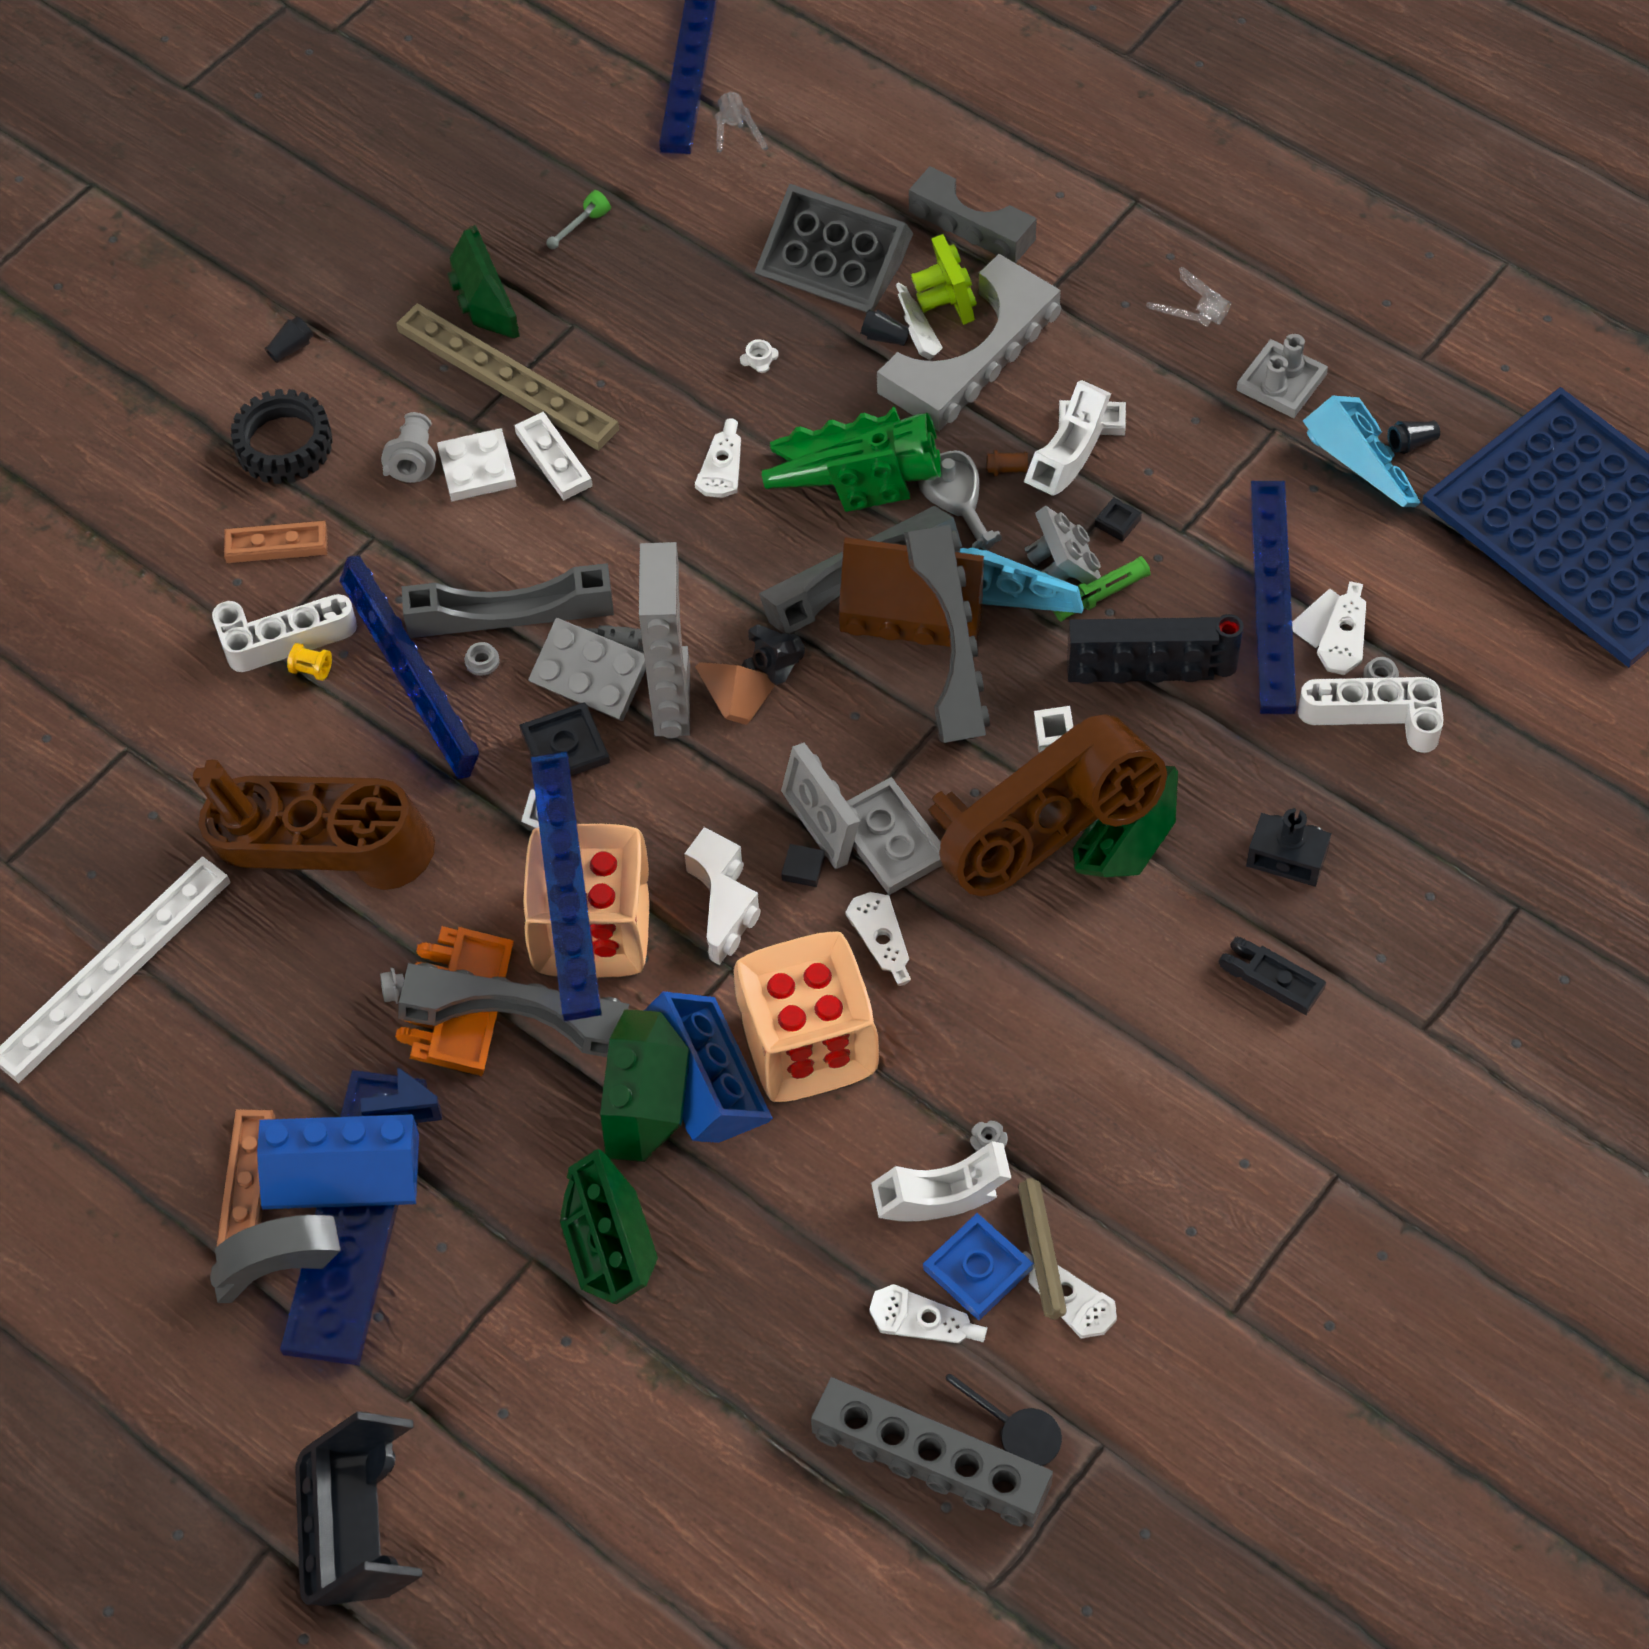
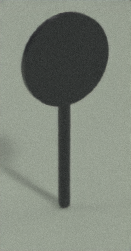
[946,1374,1062,1466]

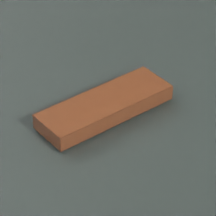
[224,521,327,563]

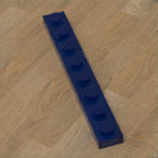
[659,0,717,154]
[1250,481,1297,714]
[339,555,480,779]
[531,752,602,1022]

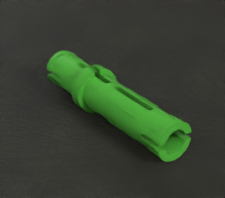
[1053,556,1151,622]

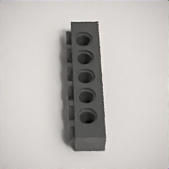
[811,1377,1053,1528]

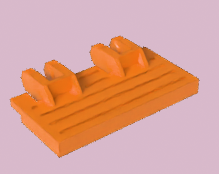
[395,926,514,1076]

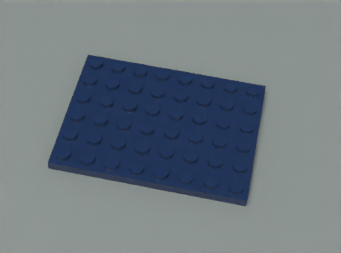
[1422,387,1649,668]

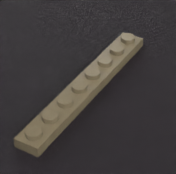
[396,303,619,451]

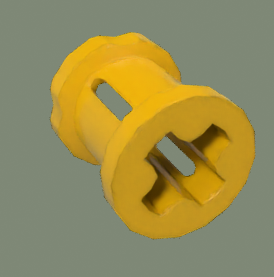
[287,643,332,681]

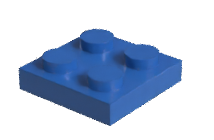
[923,1213,1033,1321]

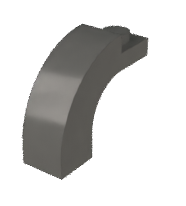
[210,1215,341,1303]

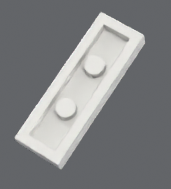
[514,411,592,501]

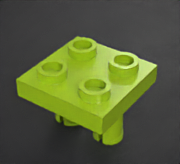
[911,234,977,325]

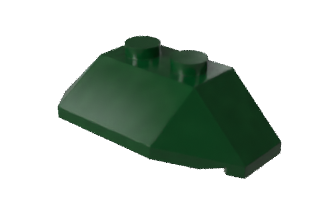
[447,225,520,339]
[1073,766,1178,877]
[600,1009,690,1162]
[560,1149,658,1304]

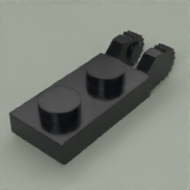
[1218,936,1326,1016]

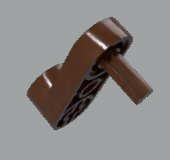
[928,714,1167,897]
[193,759,435,890]

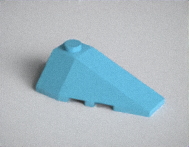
[1303,395,1420,507]
[960,548,1083,613]

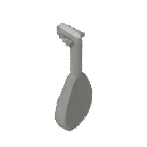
[918,450,1002,550]

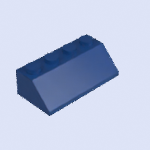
[643,991,773,1143]
[257,1115,419,1209]

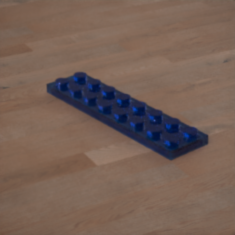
[280,1070,427,1366]

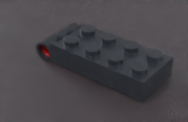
[1067,614,1244,684]

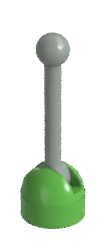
[546,190,611,249]

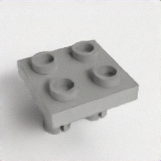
[1236,334,1328,418]
[1025,506,1101,585]

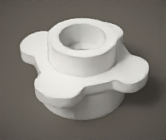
[740,340,779,373]

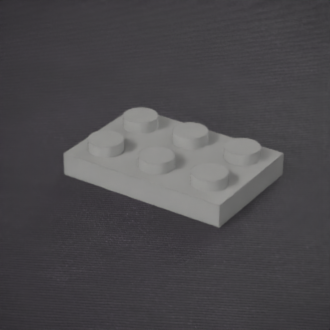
[528,617,646,721]
[781,742,860,869]
[846,777,942,895]

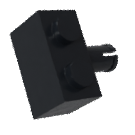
[1246,808,1332,887]

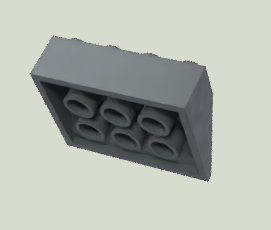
[754,184,913,313]

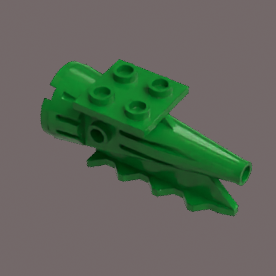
[762,407,942,512]

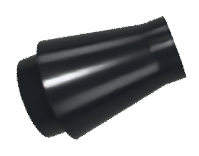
[860,309,909,346]
[264,316,314,363]
[1387,420,1440,454]

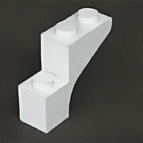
[684,827,761,965]

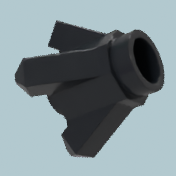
[742,624,805,686]

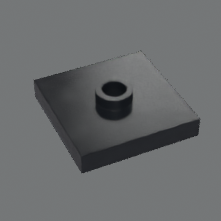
[519,702,610,786]

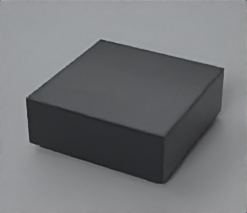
[1095,497,1142,542]
[781,844,825,887]

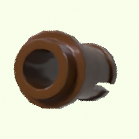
[986,450,1028,476]

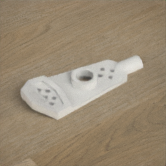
[896,282,943,360]
[695,418,741,498]
[1317,581,1366,675]
[845,892,911,986]
[1023,1251,1117,1339]
[870,1284,988,1344]

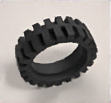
[231,389,332,484]

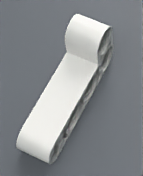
[212,594,357,672]
[1298,677,1444,753]

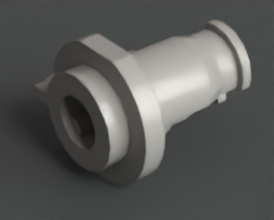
[381,412,436,483]

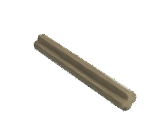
[1018,1178,1067,1320]

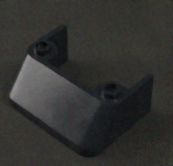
[295,1411,422,1606]

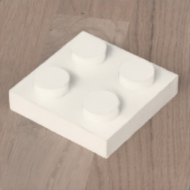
[437,428,517,501]

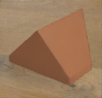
[695,662,775,725]

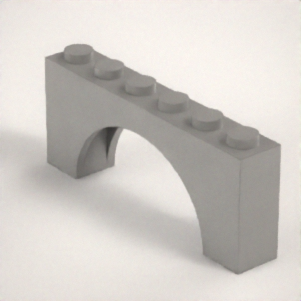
[877,254,1061,431]
[639,542,690,738]

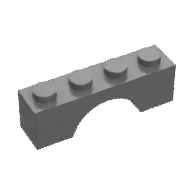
[909,166,1037,263]

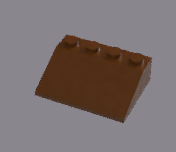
[839,537,984,647]

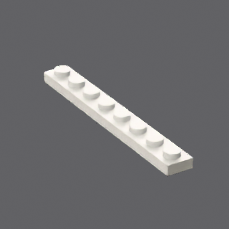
[0,856,230,1083]

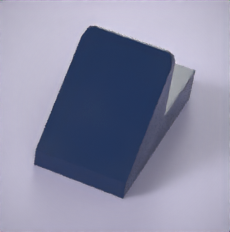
[360,1068,442,1123]

